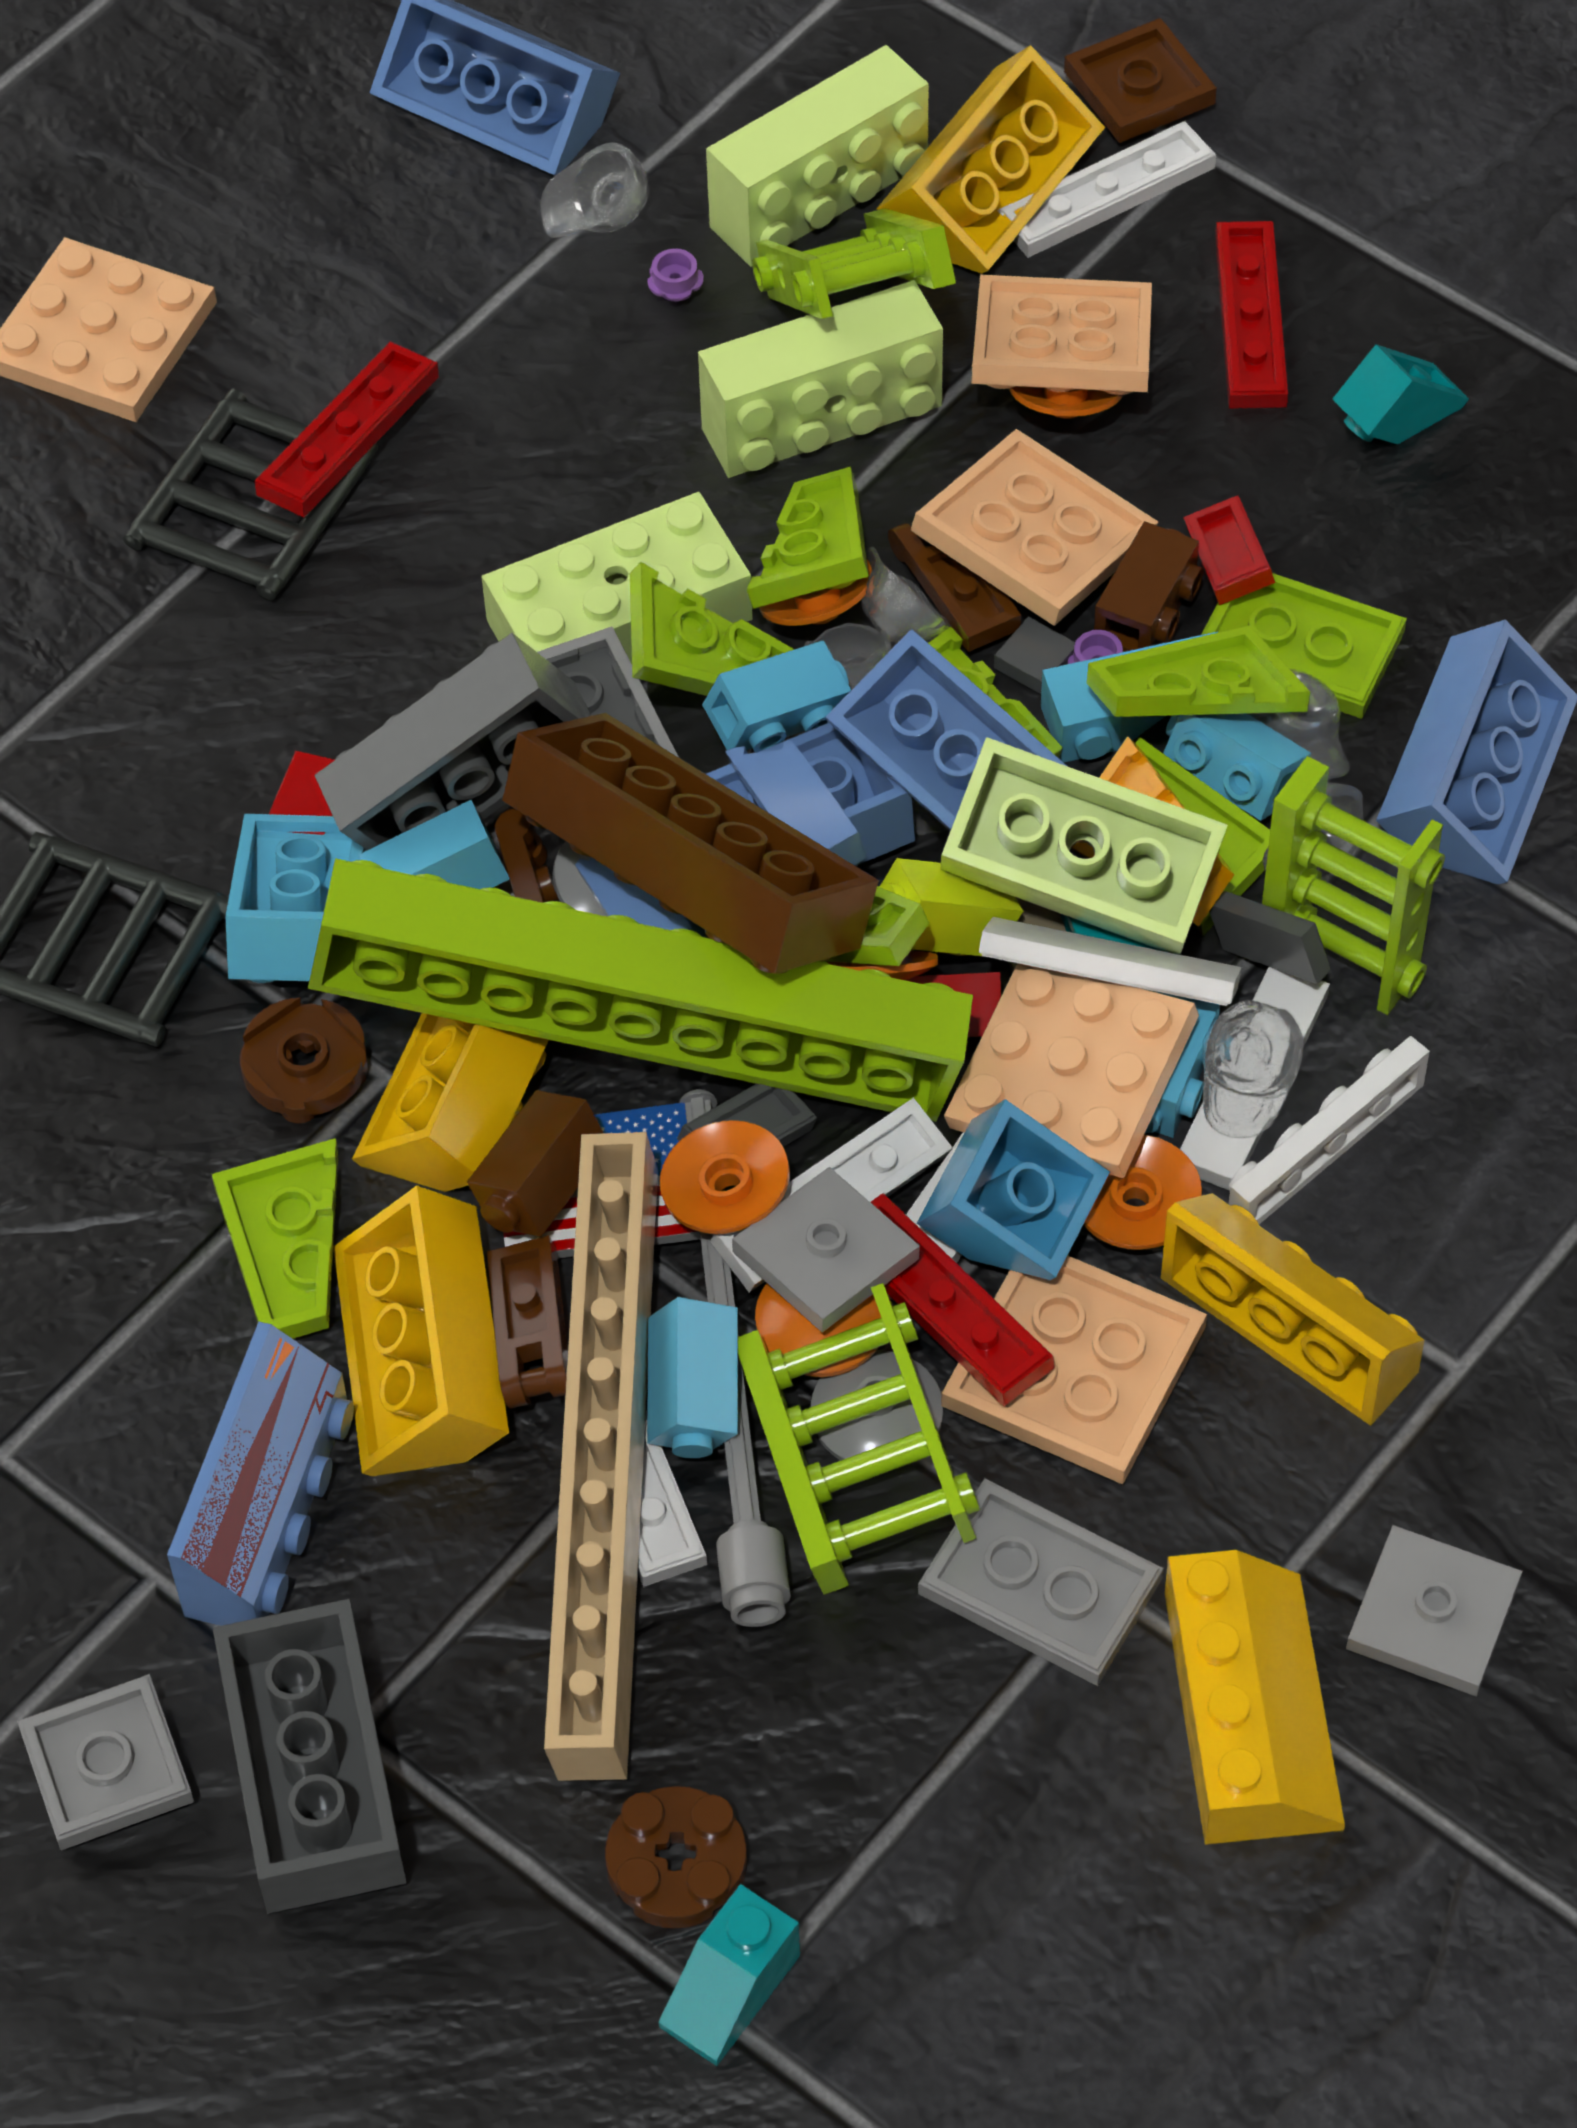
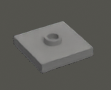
[732,1167,920,1332]
[1346,1525,1522,1697]
[17,1674,194,1850]

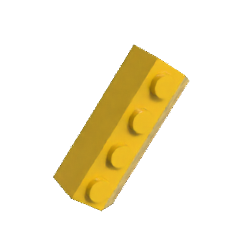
[877,45,1105,274]
[352,1013,549,1192]
[333,1186,509,1476]
[1161,1193,1425,1426]
[1164,1550,1345,1845]

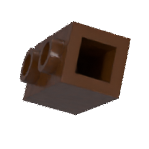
[1094,521,1204,652]
[467,1090,604,1237]

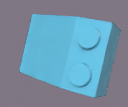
[225,814,366,983]

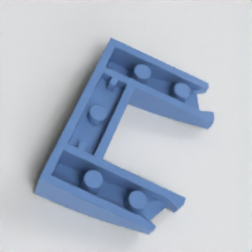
[575,740,868,939]

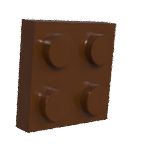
[1064,18,1217,143]

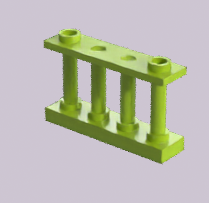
[752,208,956,319]
[1262,756,1445,1015]
[737,1283,980,1595]

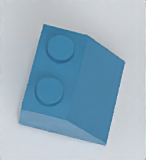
[916,1099,1110,1280]

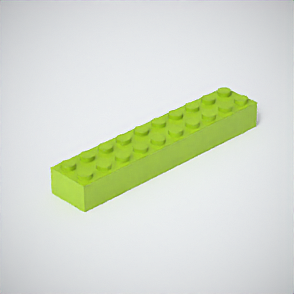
[308,858,973,1122]

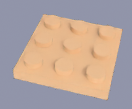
[0,237,217,422]
[972,275,1152,395]
[911,429,1158,626]
[944,963,1199,1178]
[941,1255,1207,1484]

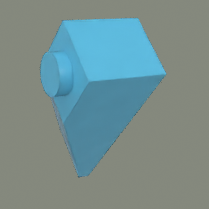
[1041,631,1218,763]

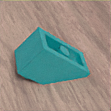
[1333,344,1469,444]
[659,1884,800,2066]

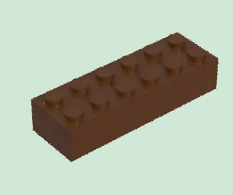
[502,713,879,974]

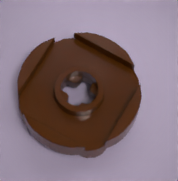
[240,998,369,1123]
[605,1786,747,1928]

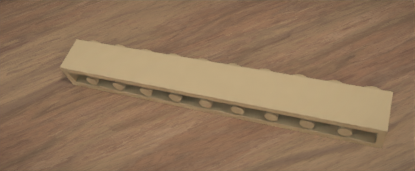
[544,1132,658,1781]

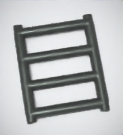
[123,389,378,601]
[0,831,229,1047]

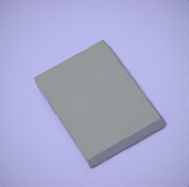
[918,1478,1164,1686]

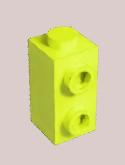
[879,858,1023,957]

